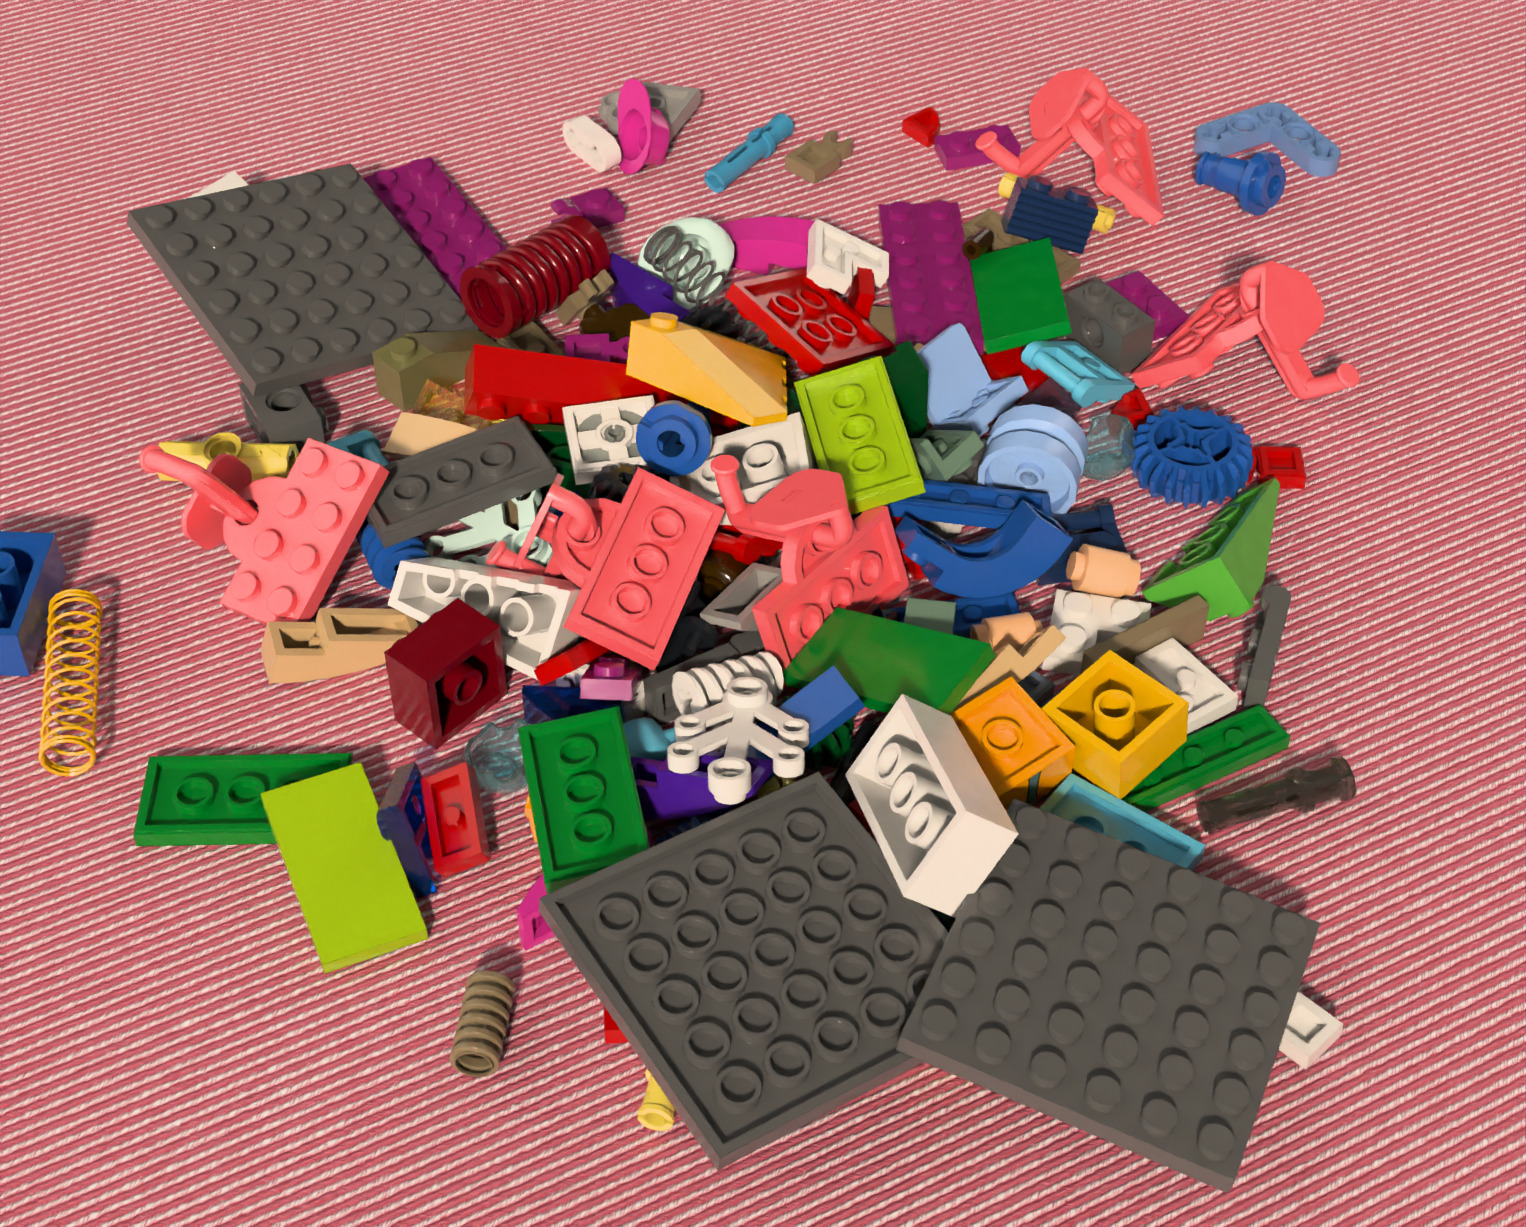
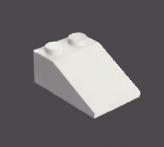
[670,412,818,525]

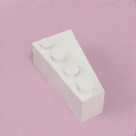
[387,557,585,680]

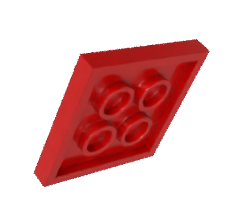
[725,268,895,376]

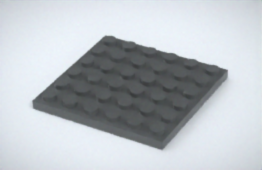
[127,163,479,397]
[539,772,949,1171]
[896,798,1320,1194]

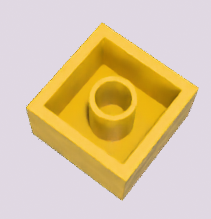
[1041,650,1189,799]

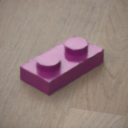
[934,125,1021,171]
[1106,271,1189,342]
[580,654,642,701]

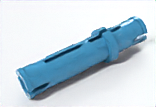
[704,113,794,193]

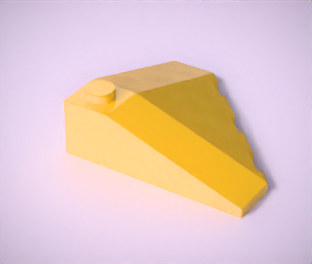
[626,312,787,427]

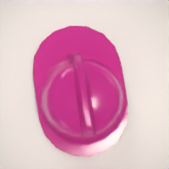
[617,78,670,175]

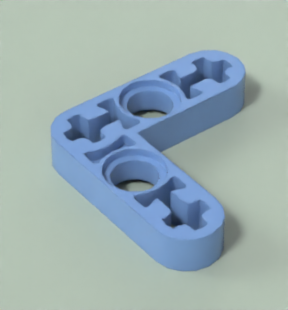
[1193,102,1341,177]

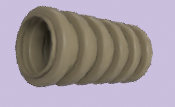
[449,970,515,1077]

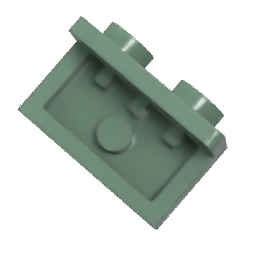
[909,430,984,481]

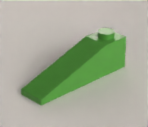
[1142,477,1280,621]

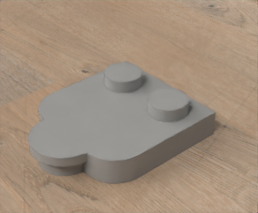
[598,82,702,142]

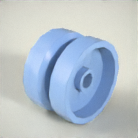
[977,404,1089,515]

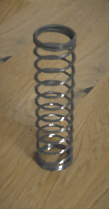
[643,226,790,360]

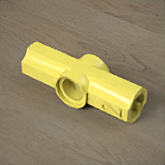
[157,432,299,482]

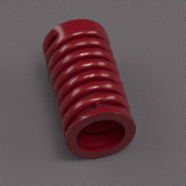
[460,215,611,339]

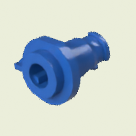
[1195,150,1286,216]
[636,400,712,476]

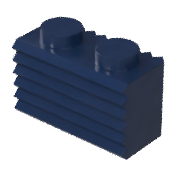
[1001,175,1099,255]

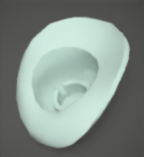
[637,217,735,312]

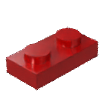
[420,762,491,878]

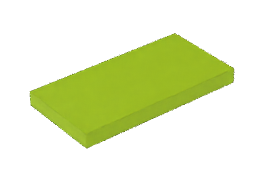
[794,356,926,515]
[260,762,428,974]

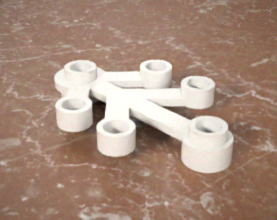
[667,677,809,805]

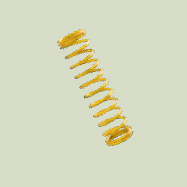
[38,589,103,776]

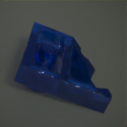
[377,761,439,899]

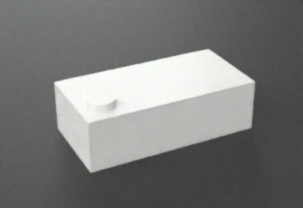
[845,694,1019,918]

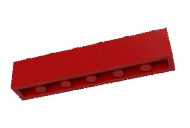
[464,344,738,438]

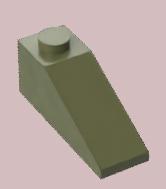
[372,330,503,412]

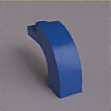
[895,499,1073,598]

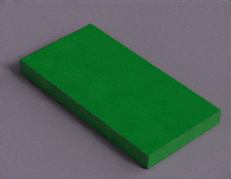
[970,237,1072,354]
[783,607,995,715]
[518,706,650,894]
[133,753,354,846]

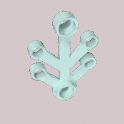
[424,489,553,568]

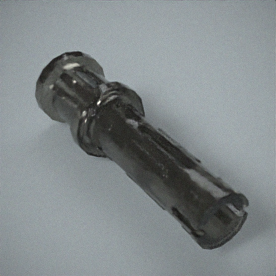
[1197,755,1356,834]

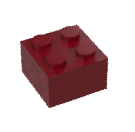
[384,598,507,750]

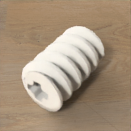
[671,651,784,728]

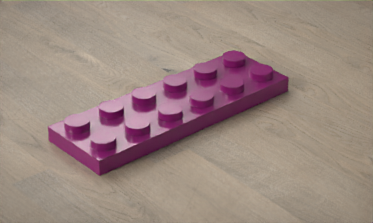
[363,157,506,307]
[878,200,984,354]

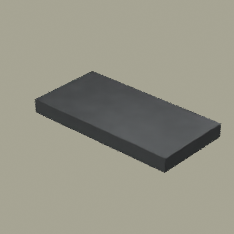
[366,416,557,549]

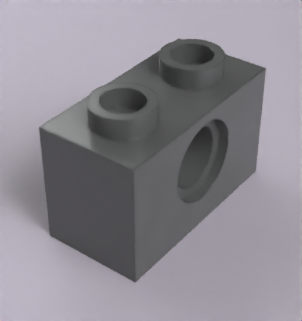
[1065,278,1155,375]
[238,383,329,454]

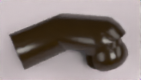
[962,227,994,260]

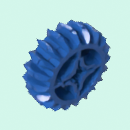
[1130,405,1254,509]

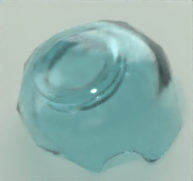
[1082,414,1137,481]
[463,718,531,794]

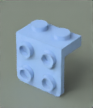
[917,323,1029,437]

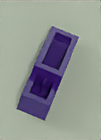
[609,252,691,321]
[630,751,773,820]

